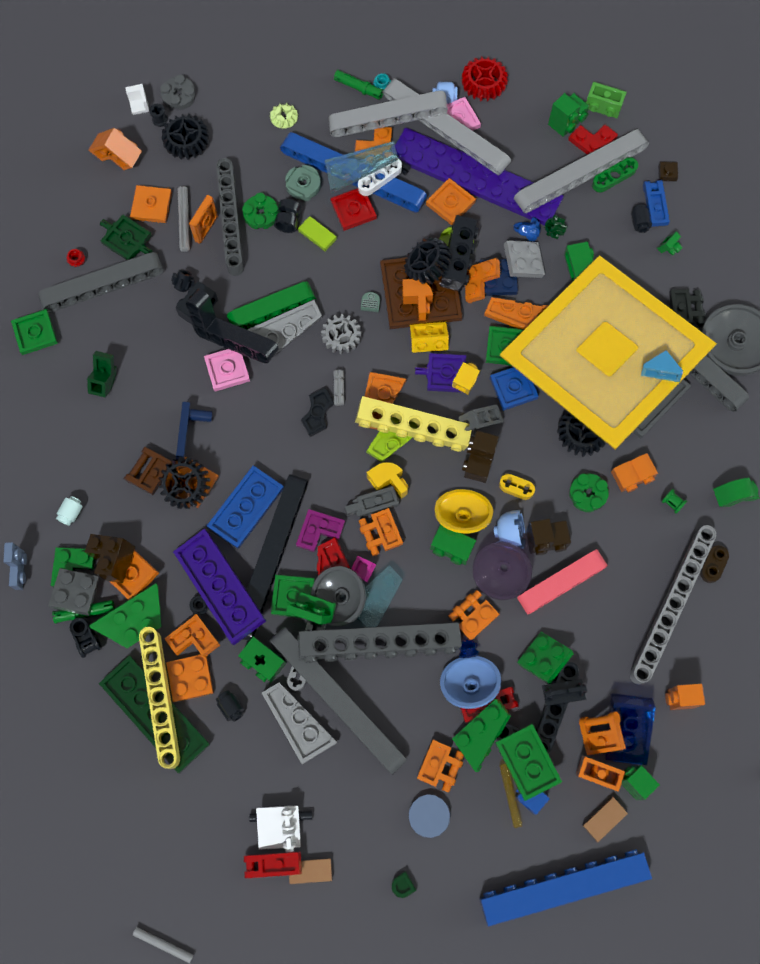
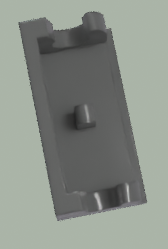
[458,404,504,431]

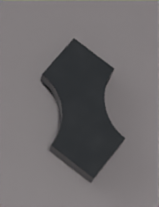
[301,388,334,437]

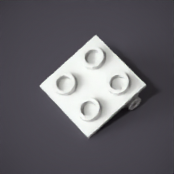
[256,805,301,853]

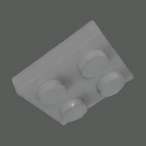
[504,240,545,278]

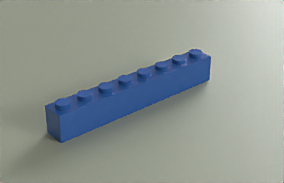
[479,849,652,927]

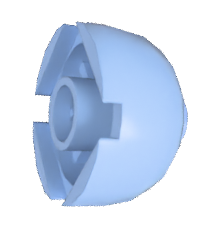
[494,510,526,549]

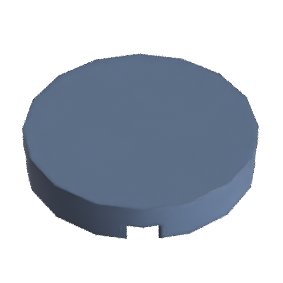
[409,795,450,838]

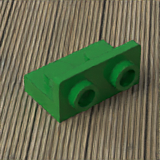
[286,592,336,624]

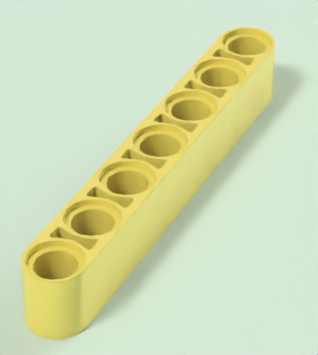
[139,627,180,769]

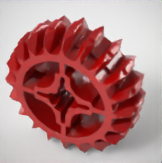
[461,56,508,102]

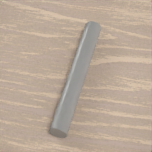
[133,927,194,963]

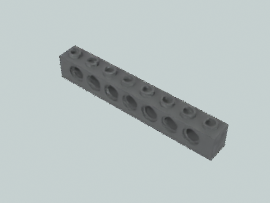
[297,623,462,663]

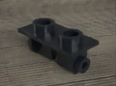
[542,679,587,706]

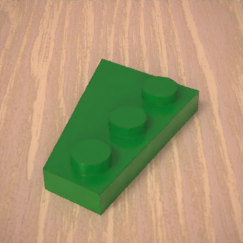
[452,699,511,772]

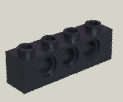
[440,215,479,291]

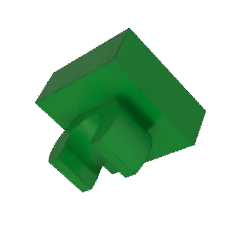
[657,231,682,255]

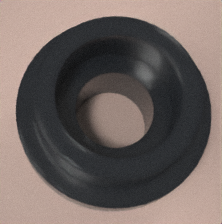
[189,595,209,615]

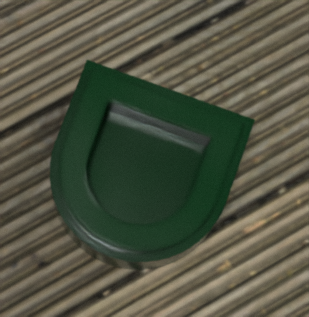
[391,871,417,898]

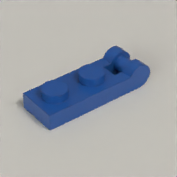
[643,180,670,227]

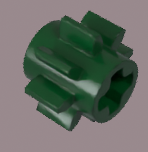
[545,215,567,239]

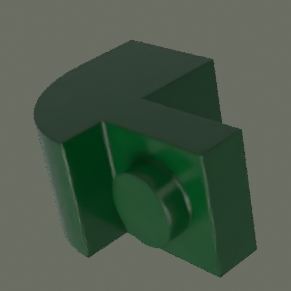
[87,351,117,398]

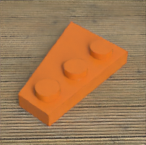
[360,372,406,430]

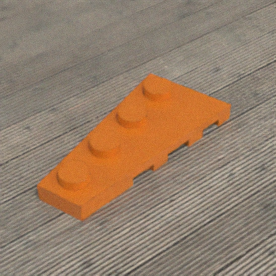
[484,297,549,330]

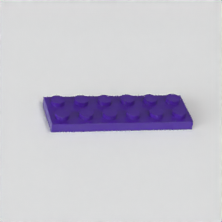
[173,529,266,645]

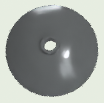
[311,566,366,627]

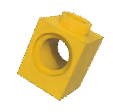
[452,362,480,395]

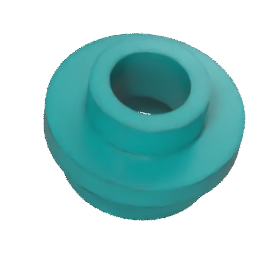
[374,73,391,90]

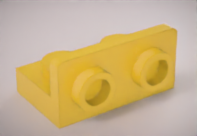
[410,322,449,353]

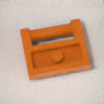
[579,711,626,755]

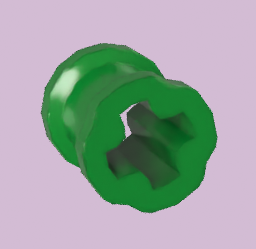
[661,489,688,514]

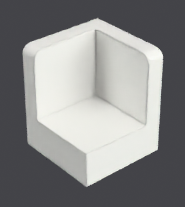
[125,84,149,115]

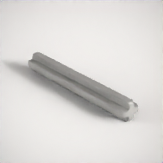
[178,186,190,252]

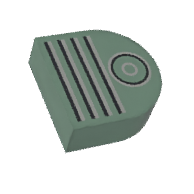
[361,292,380,312]

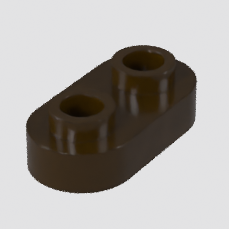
[700,545,729,583]

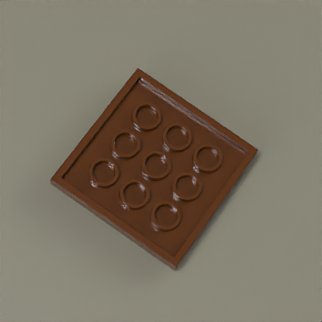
[380,257,462,329]

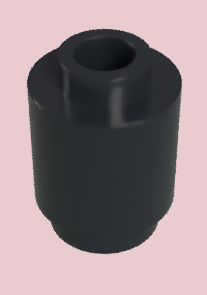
[631,204,652,233]
[216,690,244,722]

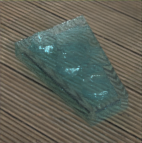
[357,566,403,628]

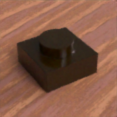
[658,162,678,182]

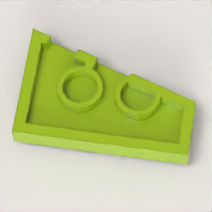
[366,417,418,462]

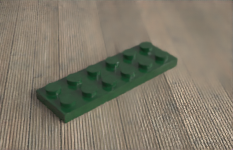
[99,656,210,774]

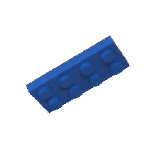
[207,465,284,549]

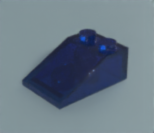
[605,693,656,766]

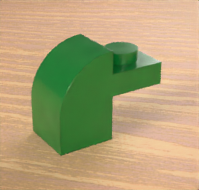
[713,478,760,507]

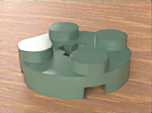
[285,165,321,201]

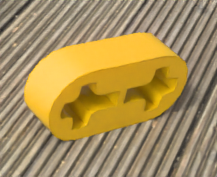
[499,474,535,500]

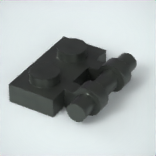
[669,289,706,326]

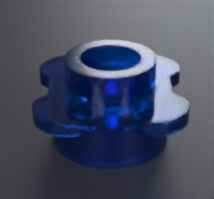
[459,639,479,658]

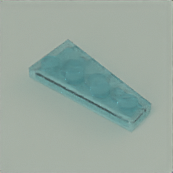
[325,141,398,194]

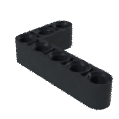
[185,289,279,364]
[496,662,579,755]

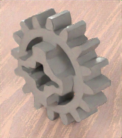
[321,314,361,354]

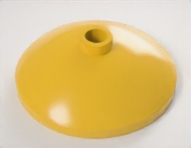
[434,489,493,534]

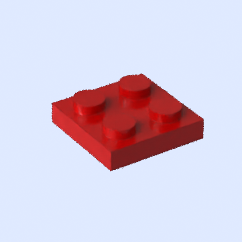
[330,187,377,231]

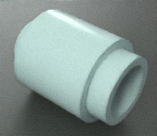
[56,496,83,526]

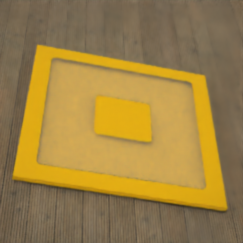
[500,255,717,450]

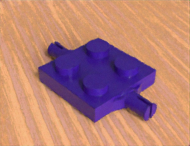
[415,353,479,393]

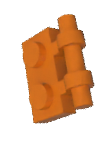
[359,508,403,556]
[448,590,500,642]
[417,740,464,793]

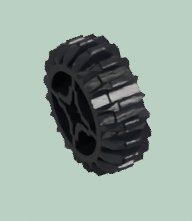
[161,113,209,160]
[404,237,452,285]
[557,411,605,457]
[158,457,210,509]

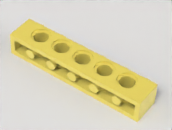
[355,396,472,452]

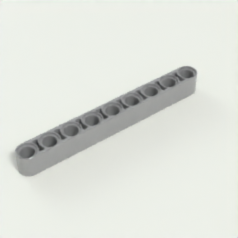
[382,78,511,175]
[514,129,649,213]
[630,525,716,685]

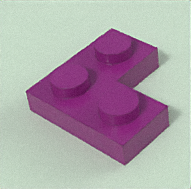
[296,509,345,552]

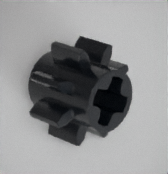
[171,269,195,292]

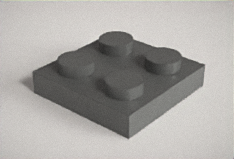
[48,568,100,616]

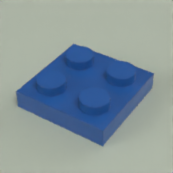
[490,367,539,411]

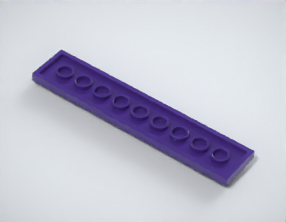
[390,128,564,226]

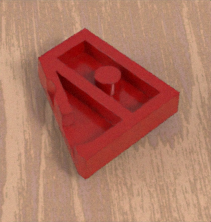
[317,538,350,576]

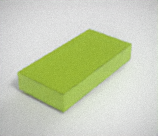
[298,216,337,251]

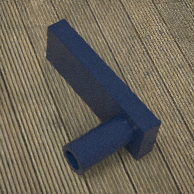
[176,402,212,461]

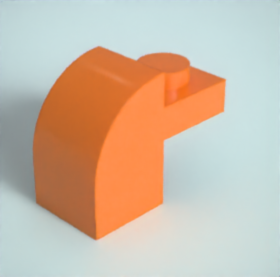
[402,279,433,321]

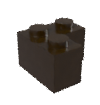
[462,431,499,483]
[525,519,571,555]
[84,534,135,583]

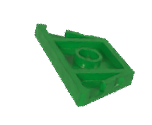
[89,583,162,648]

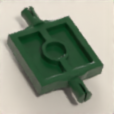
[100,214,153,260]

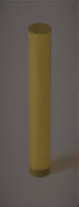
[499,764,522,828]

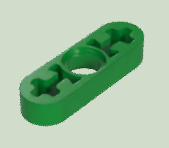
[592,158,638,193]

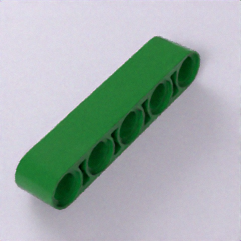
[227,282,316,330]

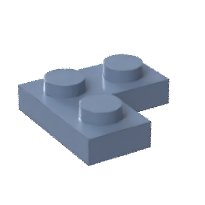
[4,542,27,590]

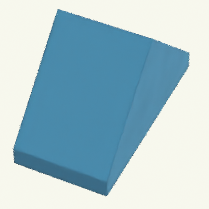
[641,350,683,382]

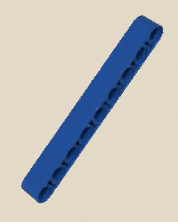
[280,132,427,212]

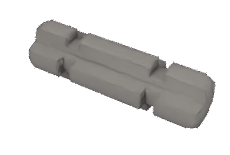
[334,370,344,406]

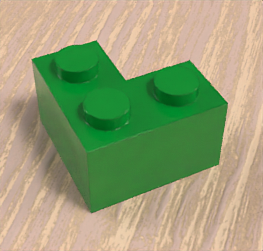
[548,93,589,137]

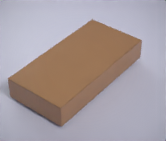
[582,797,628,842]
[289,858,332,884]

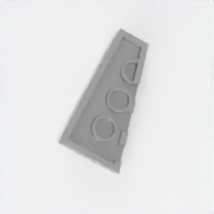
[248,300,322,364]
[262,683,337,765]

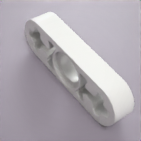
[358,157,402,196]

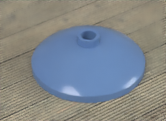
[440,656,501,709]

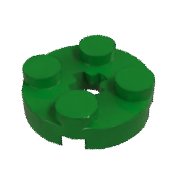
[242,193,278,229]
[569,474,609,512]

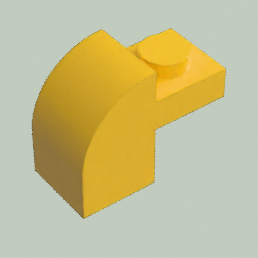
[366,462,408,499]

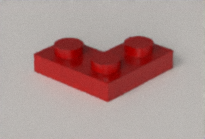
[568,125,618,155]

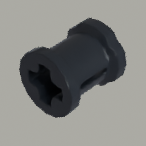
[149,103,168,127]

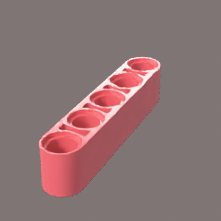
[517,549,608,615]

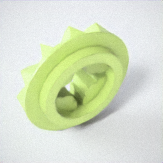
[270,103,298,129]

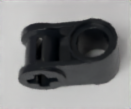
[69,618,102,658]

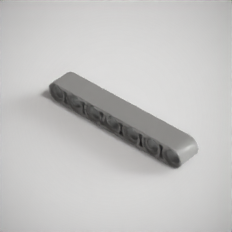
[329,91,448,137]

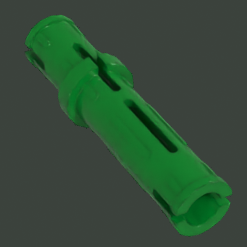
[334,70,383,100]
[52,599,115,624]

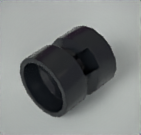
[274,199,302,233]

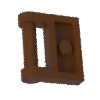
[124,447,172,495]

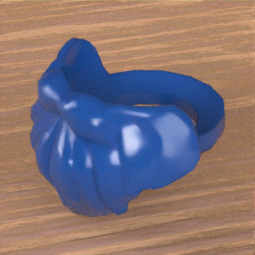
[513,217,541,242]

